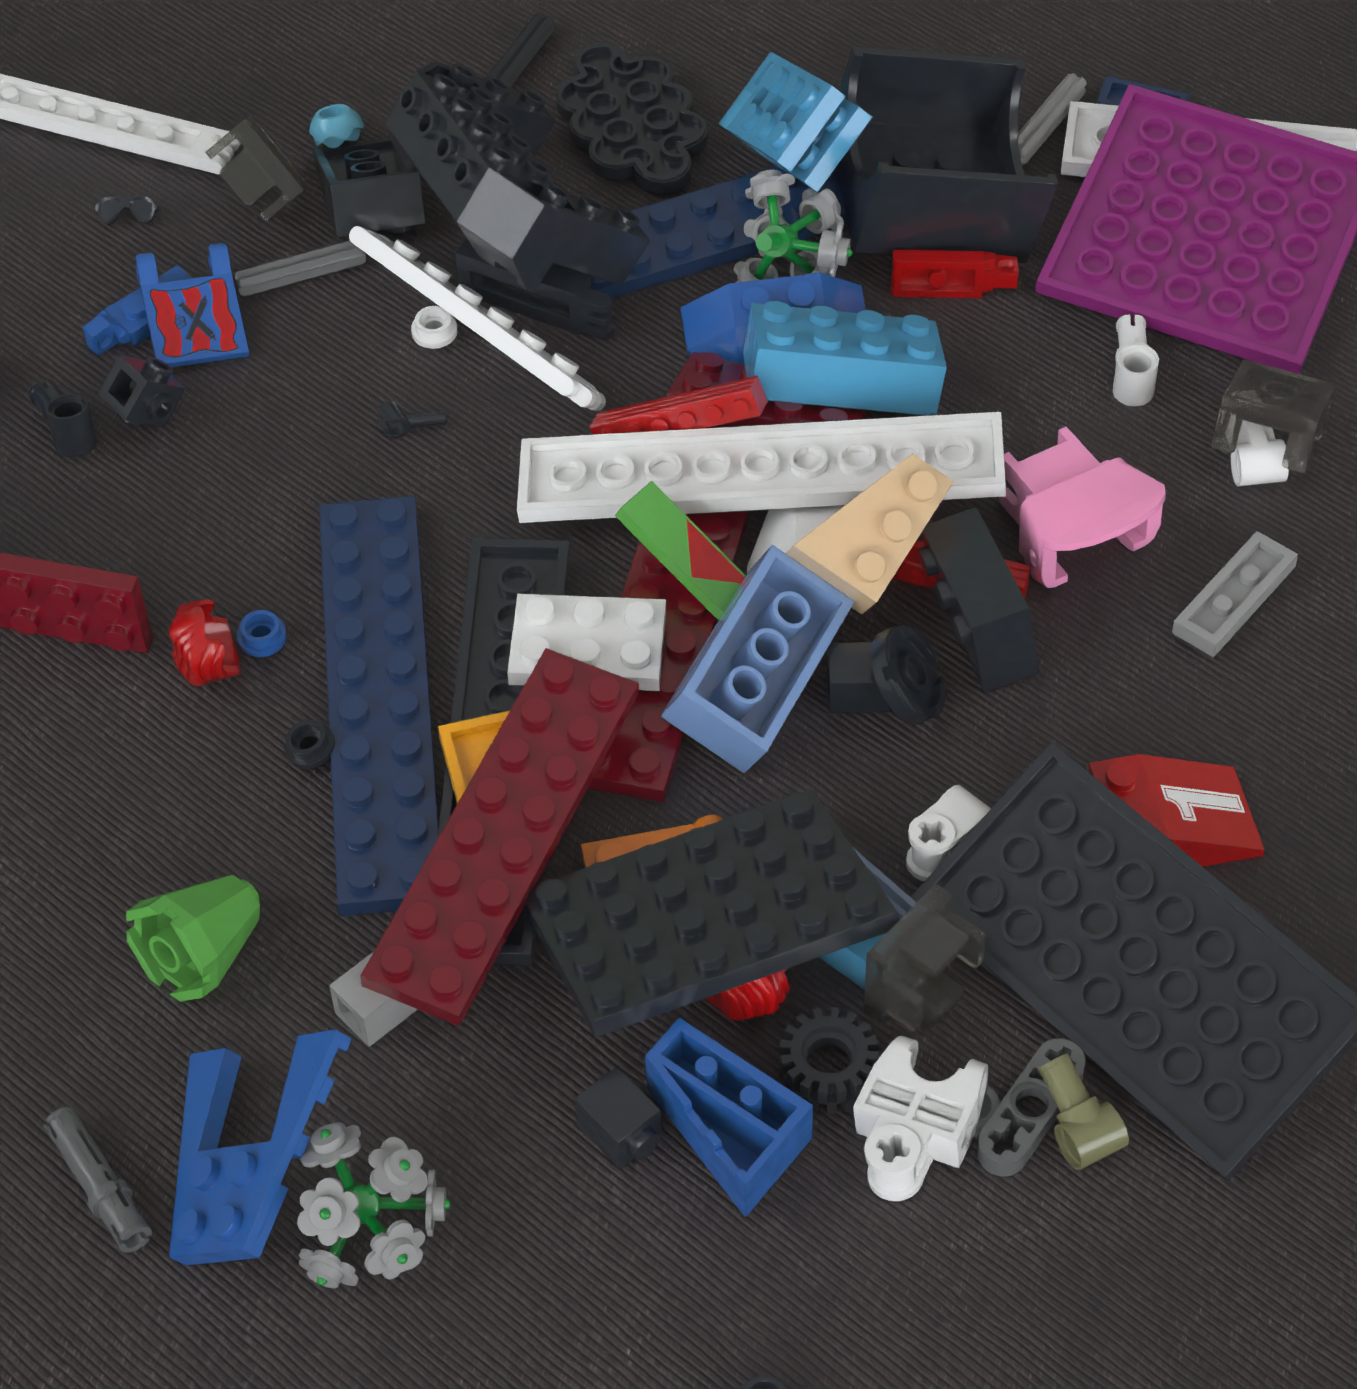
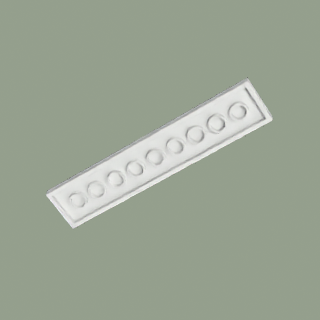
[517,412,1006,523]

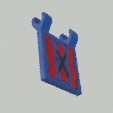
[136,243,249,367]

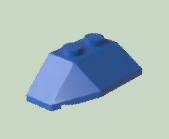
[680,273,866,365]

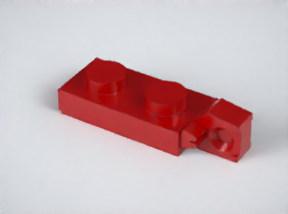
[891,250,1019,298]

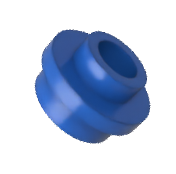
[237,610,287,657]

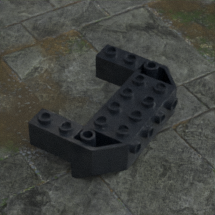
[386,61,650,293]

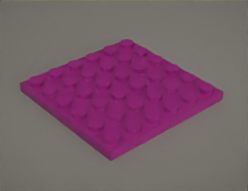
[1035,84,1357,376]

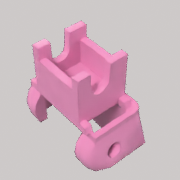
[999,427,1166,588]

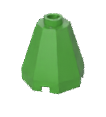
[126,875,260,1002]

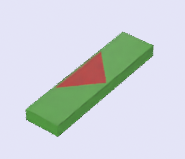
[615,481,746,621]

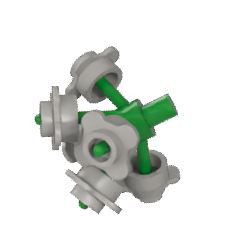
[733,170,853,283]

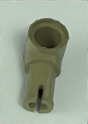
[1037,1053,1129,1170]

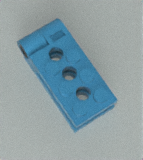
[719,52,872,192]

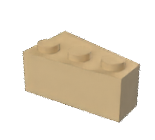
[785,453,954,614]

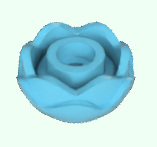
[309,104,364,148]

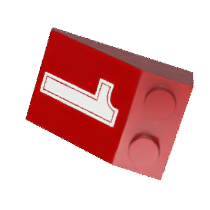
[1088,754,1265,867]

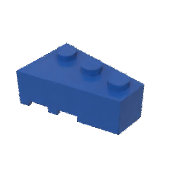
[645,1017,813,1218]

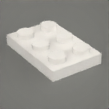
[507,594,666,691]

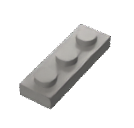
[1172,531,1298,658]

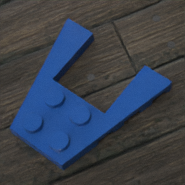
[169,1030,351,1265]

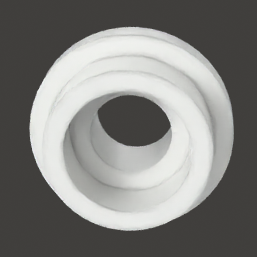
[411,306,457,349]

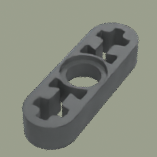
[977,1038,1085,1176]

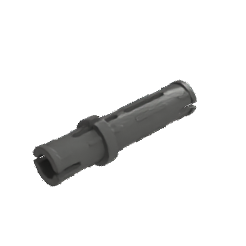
[43,1107,152,1253]

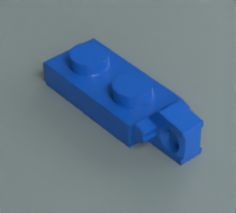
[82,265,192,356]

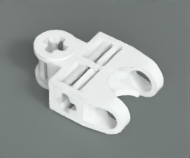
[853,1036,988,1201]

